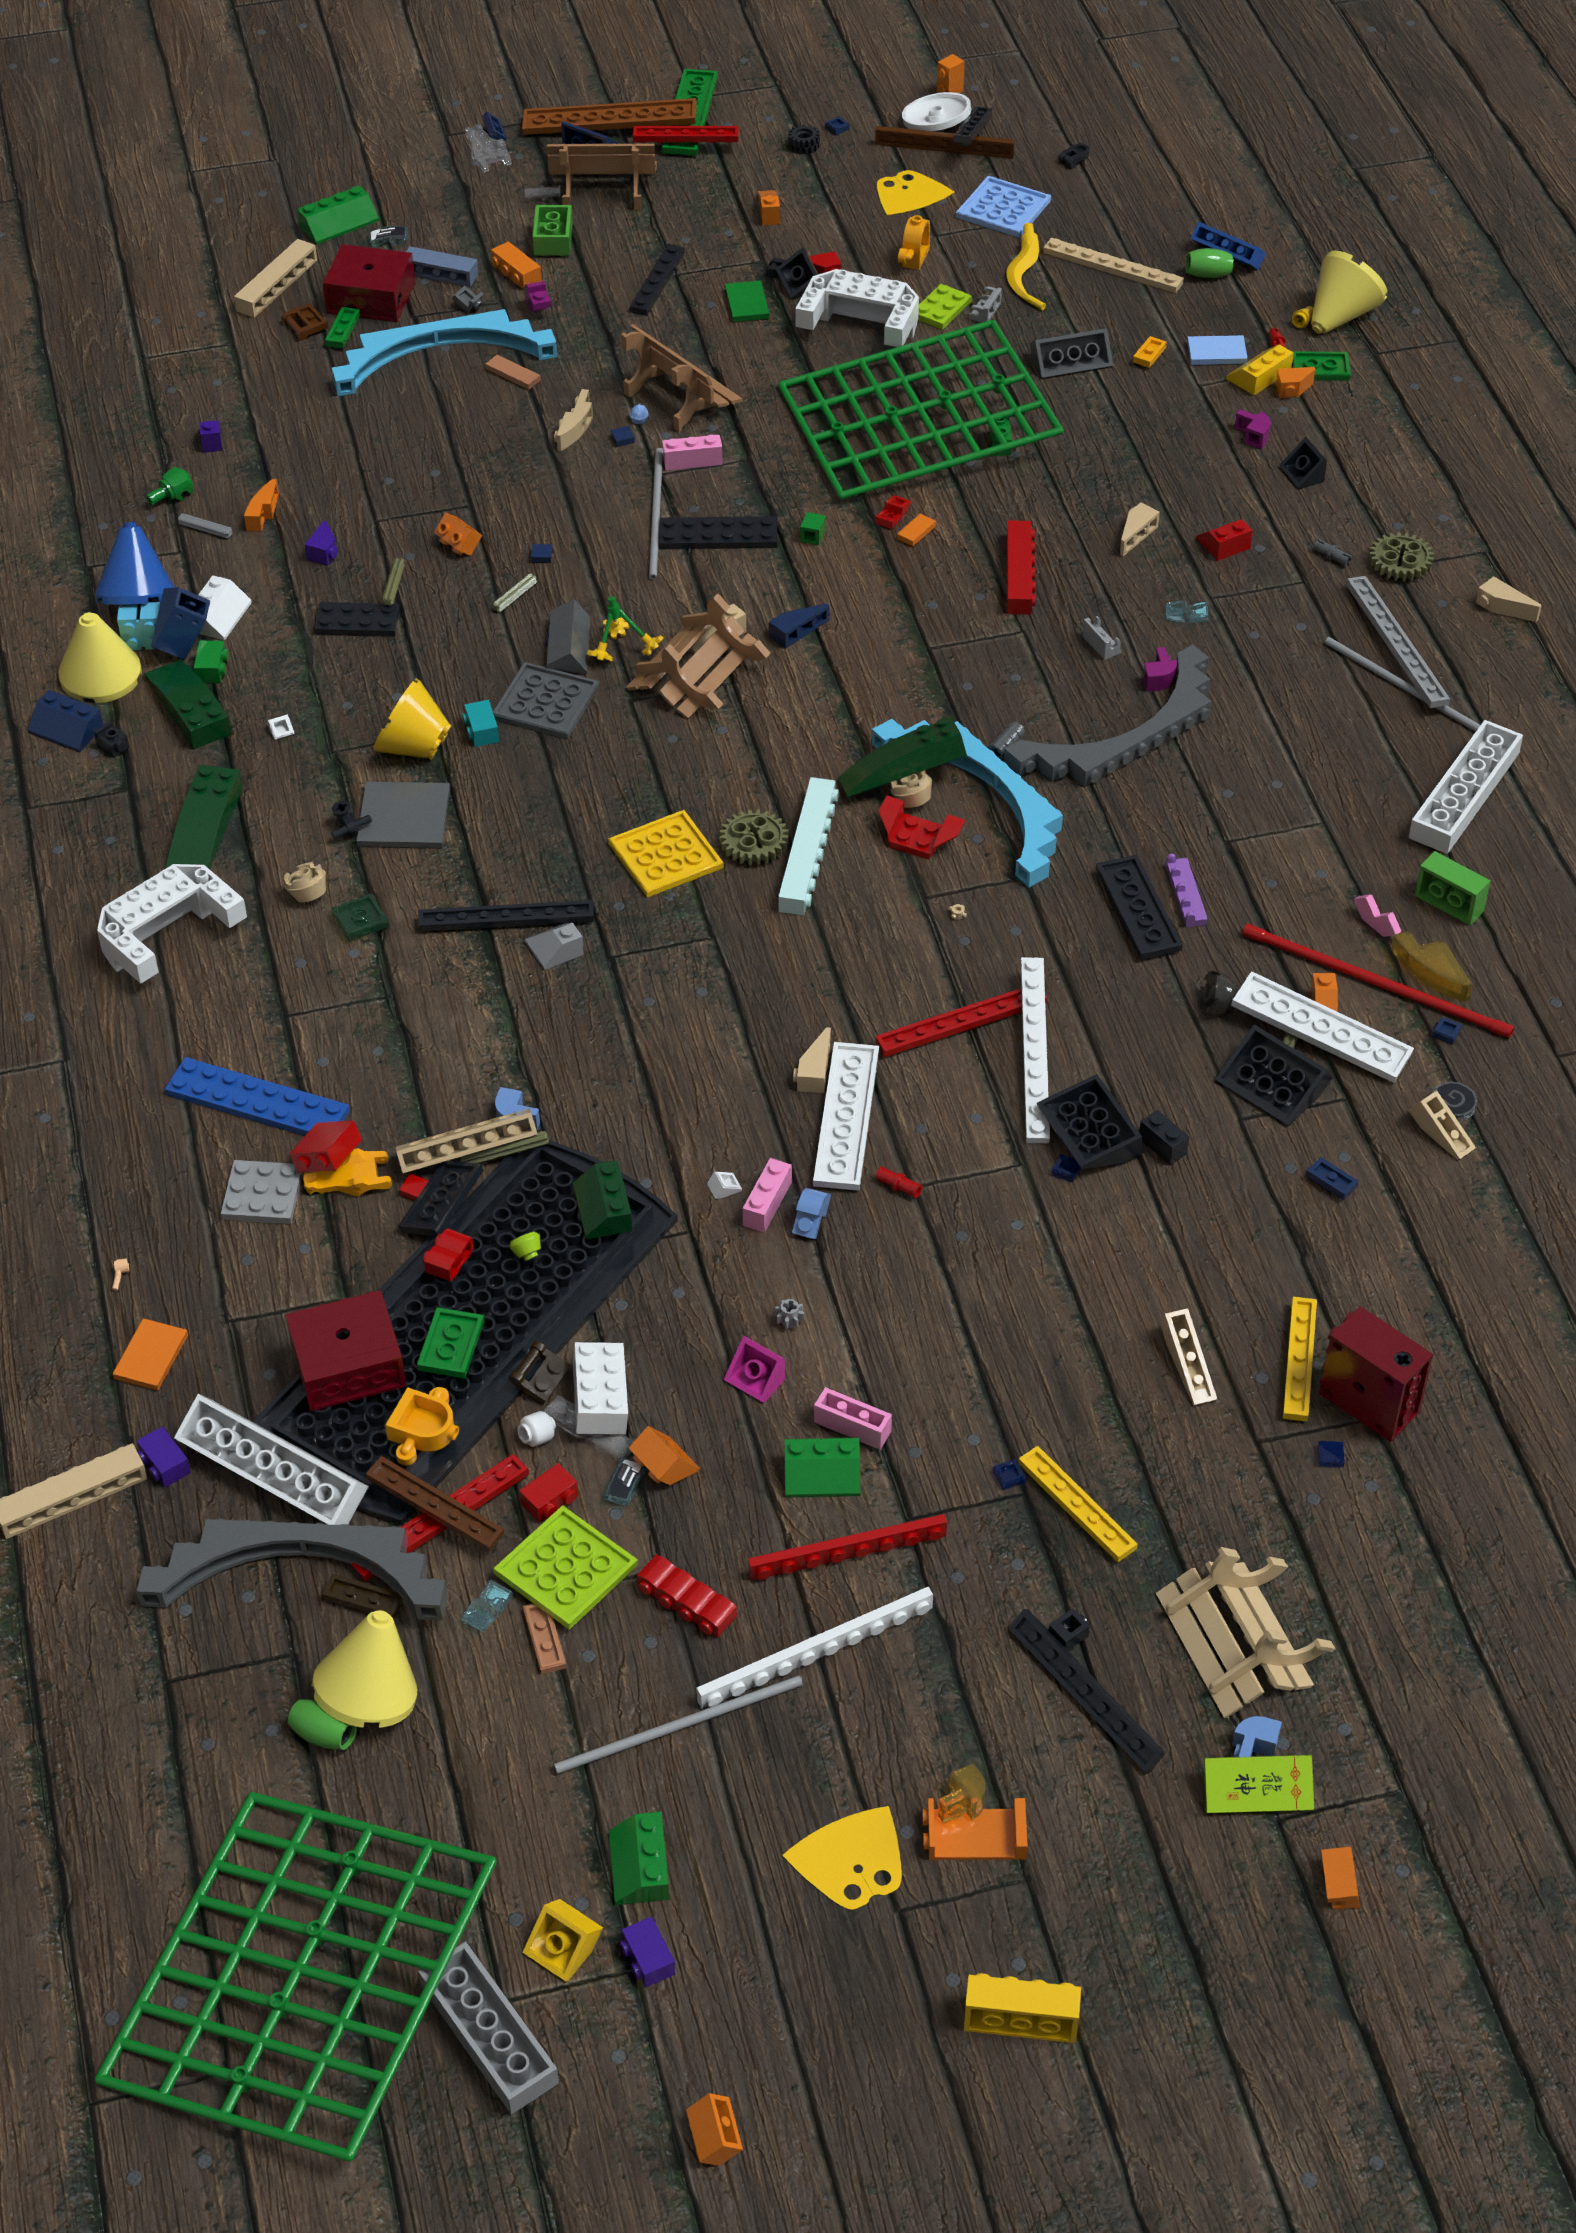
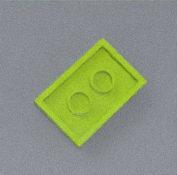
[918,284,972,330]

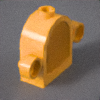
[898,215,930,270]
[386,1387,459,1466]

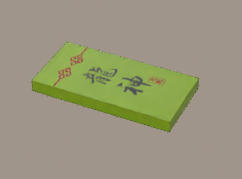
[1204,1755,1314,1813]

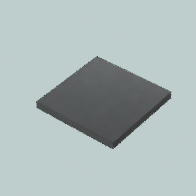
[493,662,600,739]
[357,781,450,848]

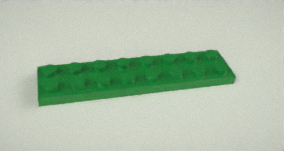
[662,69,718,156]

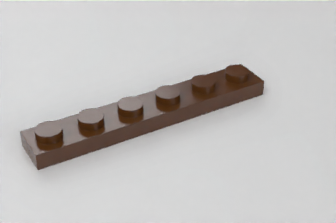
[366,1456,504,1552]

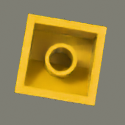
[523,1899,603,1982]

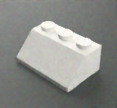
[198,575,252,641]

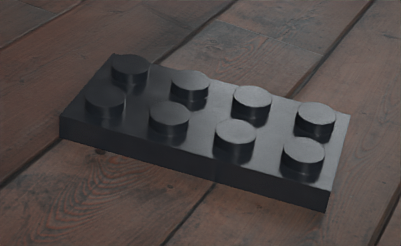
[314,602,400,637]
[398,1161,484,1236]

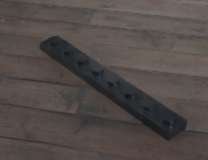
[418,900,594,931]
[1008,1609,1166,1773]

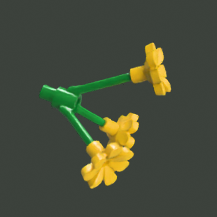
[586,596,664,661]

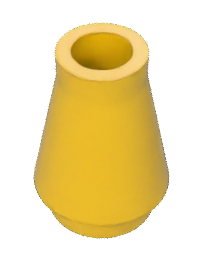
[1292,306,1314,328]

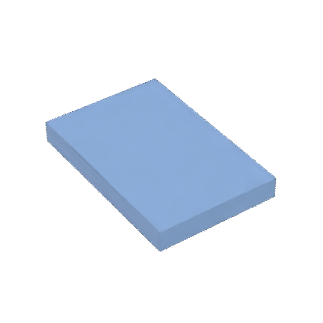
[1187,335,1248,365]

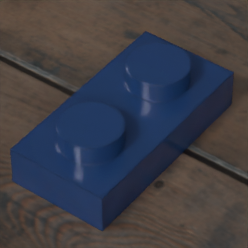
[482,111,507,144]
[1306,1157,1359,1200]

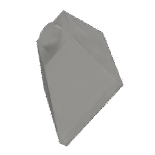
[525,923,584,970]

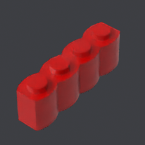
[637,1554,737,1637]

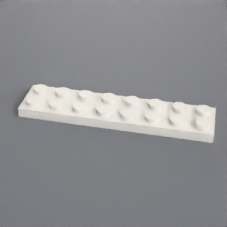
[1231,971,1414,1083]
[813,1042,879,1191]

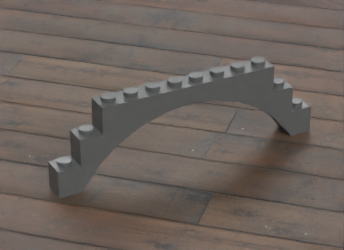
[1004,644,1212,787]
[136,1519,448,1621]

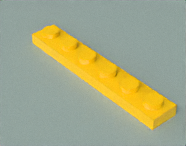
[1283,1297,1317,1421]
[1018,1446,1137,1562]

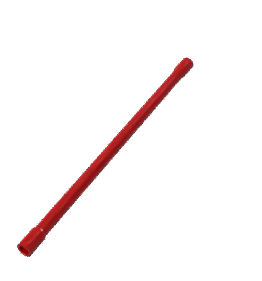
[1242,923,1515,1039]

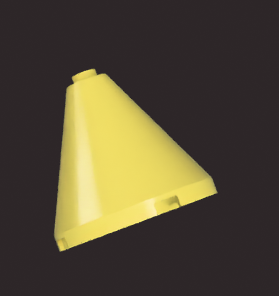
[1311,251,1388,334]
[58,612,142,703]
[312,1610,417,1728]

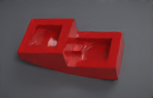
[875,495,911,529]

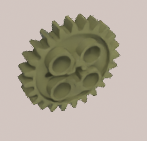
[1369,532,1434,582]
[719,809,788,865]

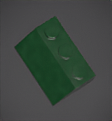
[573,1160,632,1239]

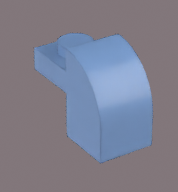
[495,1087,540,1130]
[792,1188,831,1239]
[1232,1716,1282,1757]

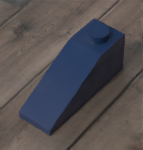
[769,603,829,649]

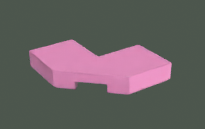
[1353,894,1401,937]

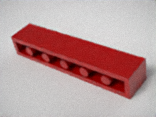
[1007,520,1036,615]

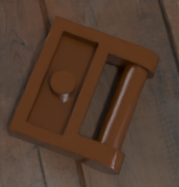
[281,303,328,341]

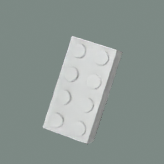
[573,1342,628,1434]

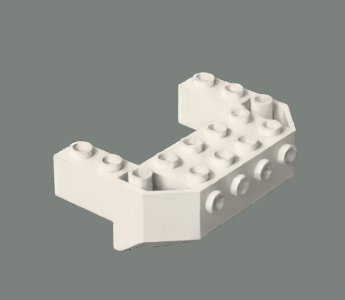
[796,269,919,347]
[97,864,247,984]

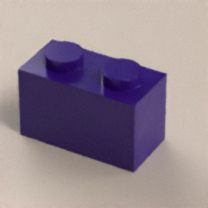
[137,1426,191,1488]
[619,1916,676,1988]

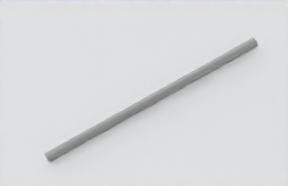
[649,448,663,580]
[1325,637,1481,732]
[554,1676,803,1774]

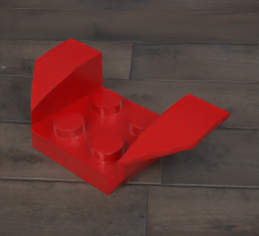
[879,796,966,859]

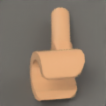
[112,1259,129,1291]

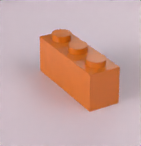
[491,241,542,290]

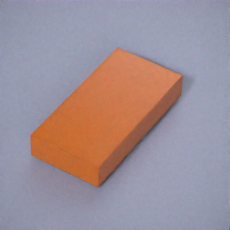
[897,514,936,547]

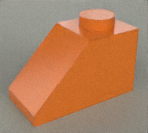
[1276,367,1315,398]
[1310,973,1338,1012]

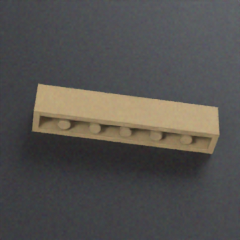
[234,239,317,318]
[0,1443,147,1539]

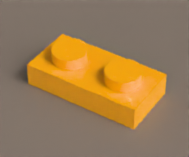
[1133,336,1167,368]

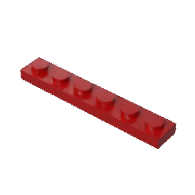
[633,126,739,143]

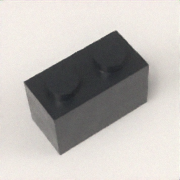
[1139,1110,1189,1166]

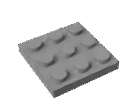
[221,1160,303,1224]

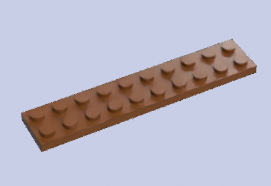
[522,98,697,135]

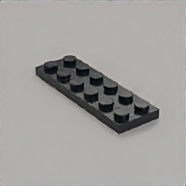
[659,516,777,549]
[1096,855,1183,960]

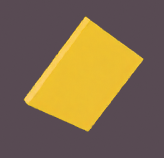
[608,810,724,898]

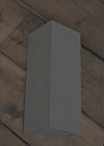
[546,599,590,675]

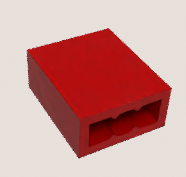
[290,1120,362,1173]

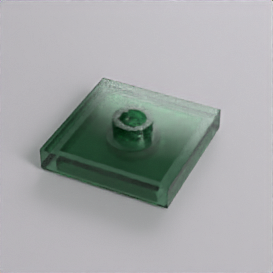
[331,893,389,941]

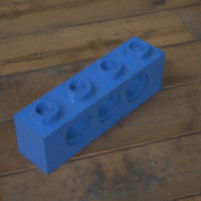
[1191,221,1266,270]

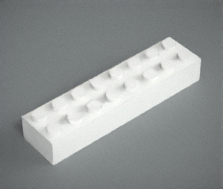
[1409,720,1523,854]
[174,1394,369,1525]

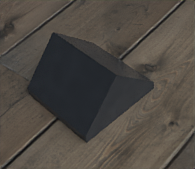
[776,247,818,299]
[1279,437,1327,489]

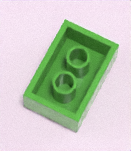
[533,205,573,256]
[1415,851,1491,925]

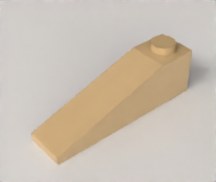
[1159,1308,1217,1406]

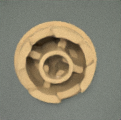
[891,770,932,808]
[284,862,326,902]

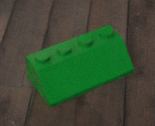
[297,185,379,245]

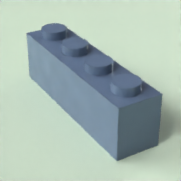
[406,246,478,287]

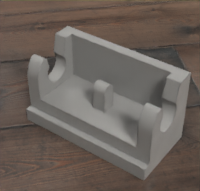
[969,286,1002,322]
[1083,616,1122,660]

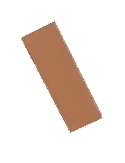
[485,355,541,390]
[523,1604,566,1674]

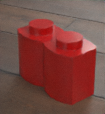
[423,1228,474,1281]

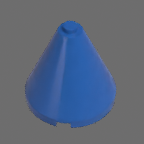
[95,522,175,605]

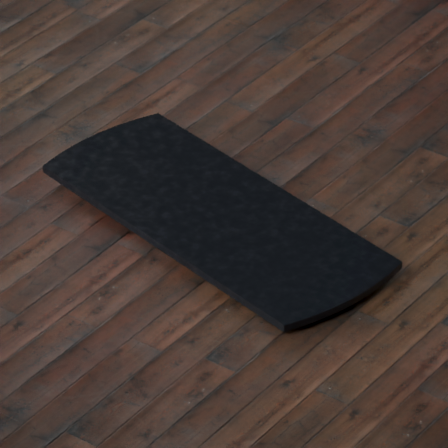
[252,1140,678,1526]

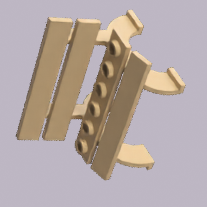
[1156,1547,1335,1718]

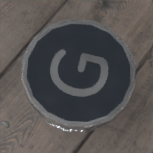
[1432,1081,1477,1121]

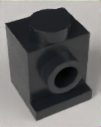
[94,721,129,758]
[1049,1608,1090,1651]

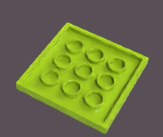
[493,1505,638,1630]

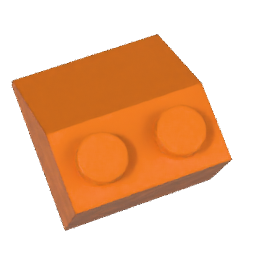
[629,1426,700,1485]

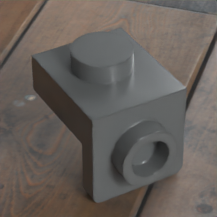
[452,286,484,314]

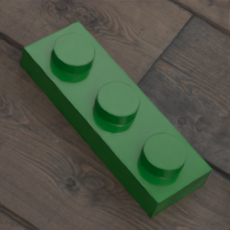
[325,307,360,348]

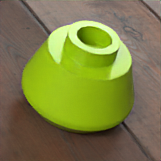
[509,1231,541,1261]

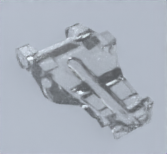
[465,124,512,173]

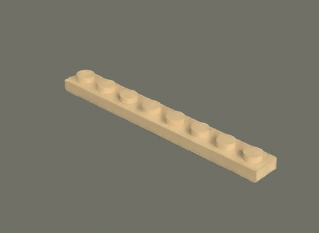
[1043,238,1184,293]

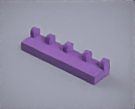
[1166,854,1208,928]

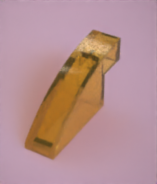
[1391,931,1473,1002]

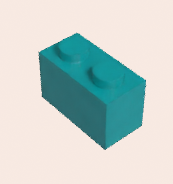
[462,700,499,747]

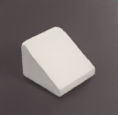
[267,714,295,740]
[707,1172,742,1199]

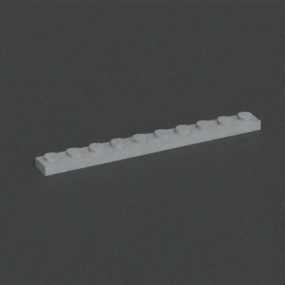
[1346,576,1450,708]

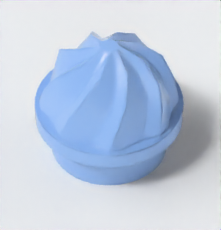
[630,404,649,424]

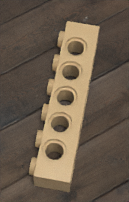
[396,1108,537,1173]

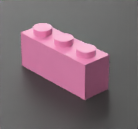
[662,435,723,471]
[743,1158,792,1233]
[814,1387,892,1450]

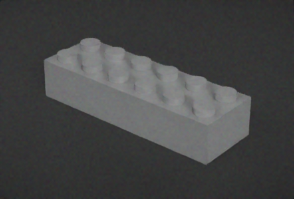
[418,1941,559,2115]

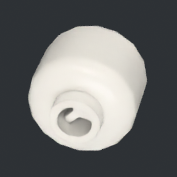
[518,1411,556,1447]

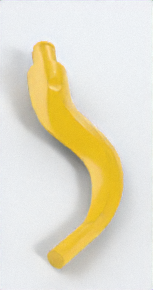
[1006,223,1046,310]

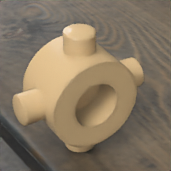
[949,904,967,920]

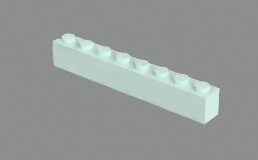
[779,777,839,915]

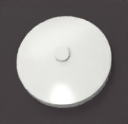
[902,92,971,131]

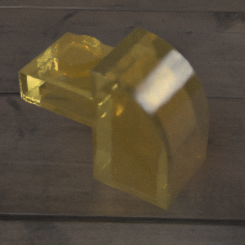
[938,1763,986,1823]

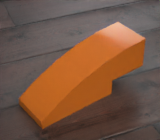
[244,479,279,532]

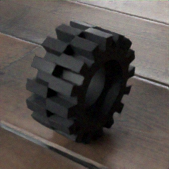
[788,124,820,154]

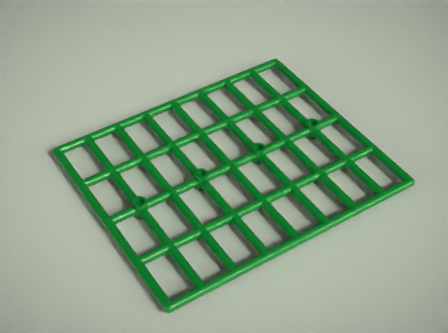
[778,320,1064,500]
[94,1792,497,2162]

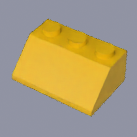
[1226,345,1293,395]

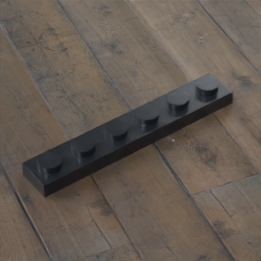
[953,106,992,146]
[630,244,685,316]

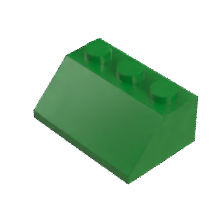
[784,1438,861,1498]
[609,1811,670,1905]

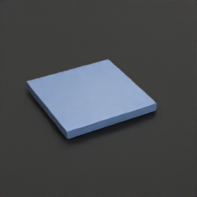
[955,176,1051,238]

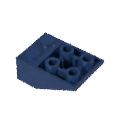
[151,587,210,660]

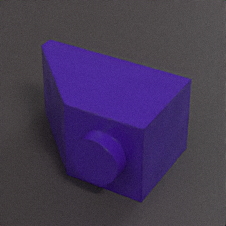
[199,420,223,453]
[305,521,338,566]

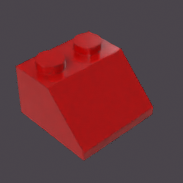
[1196,519,1253,561]

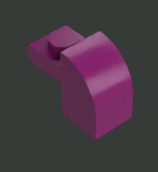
[524,281,552,312]
[1235,409,1271,449]
[1143,647,1177,692]

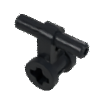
[331,801,372,839]

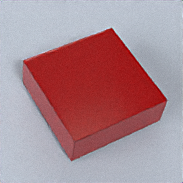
[399,1173,429,1201]

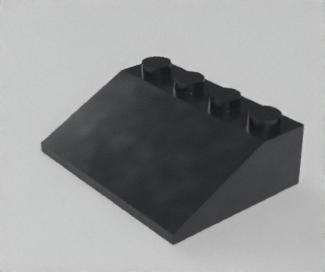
[1215,1025,1333,1126]
[1037,1074,1144,1169]

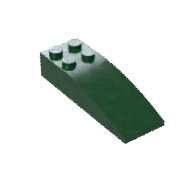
[143,660,232,749]
[838,718,967,797]
[165,765,243,870]

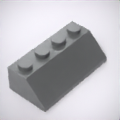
[1030,328,1113,378]

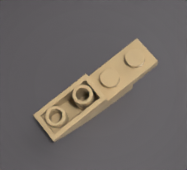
[554,389,593,451]

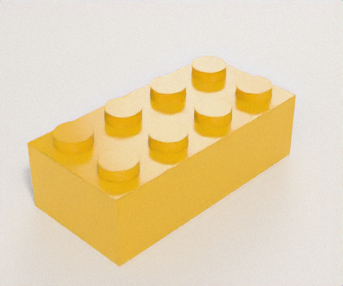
[964,1973,1081,2044]

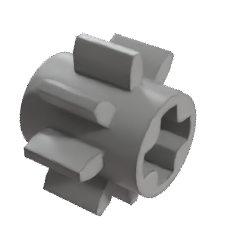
[775,1298,805,1329]

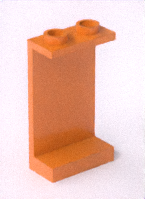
[922,1798,1028,1860]

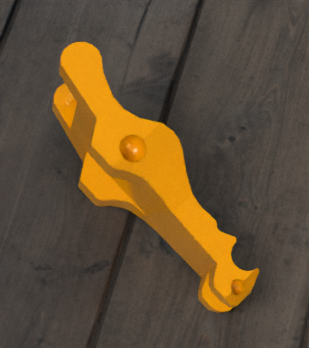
[303,1148,392,1196]

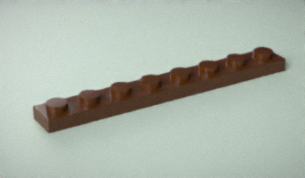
[875,126,1015,159]

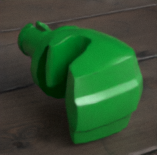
[145,467,194,506]

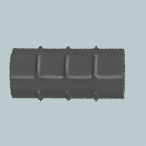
[988,721,1025,760]

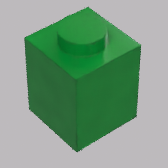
[800,512,826,545]

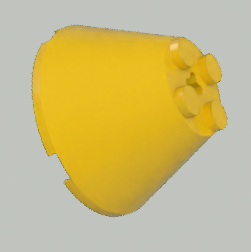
[373,678,452,760]

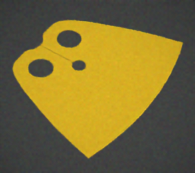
[877,170,955,215]
[783,1806,902,1909]

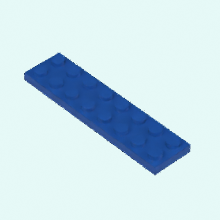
[165,1057,350,1136]

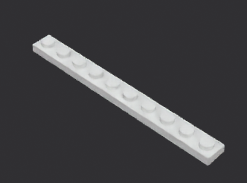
[1021,957,1050,1144]
[697,1587,933,1709]

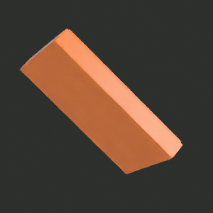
[113,1318,188,1391]

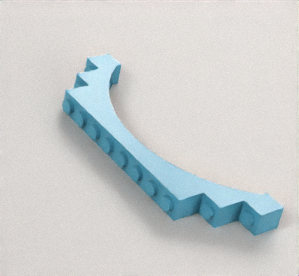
[332,309,557,396]
[872,719,1063,887]

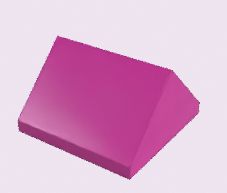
[724,1336,785,1403]

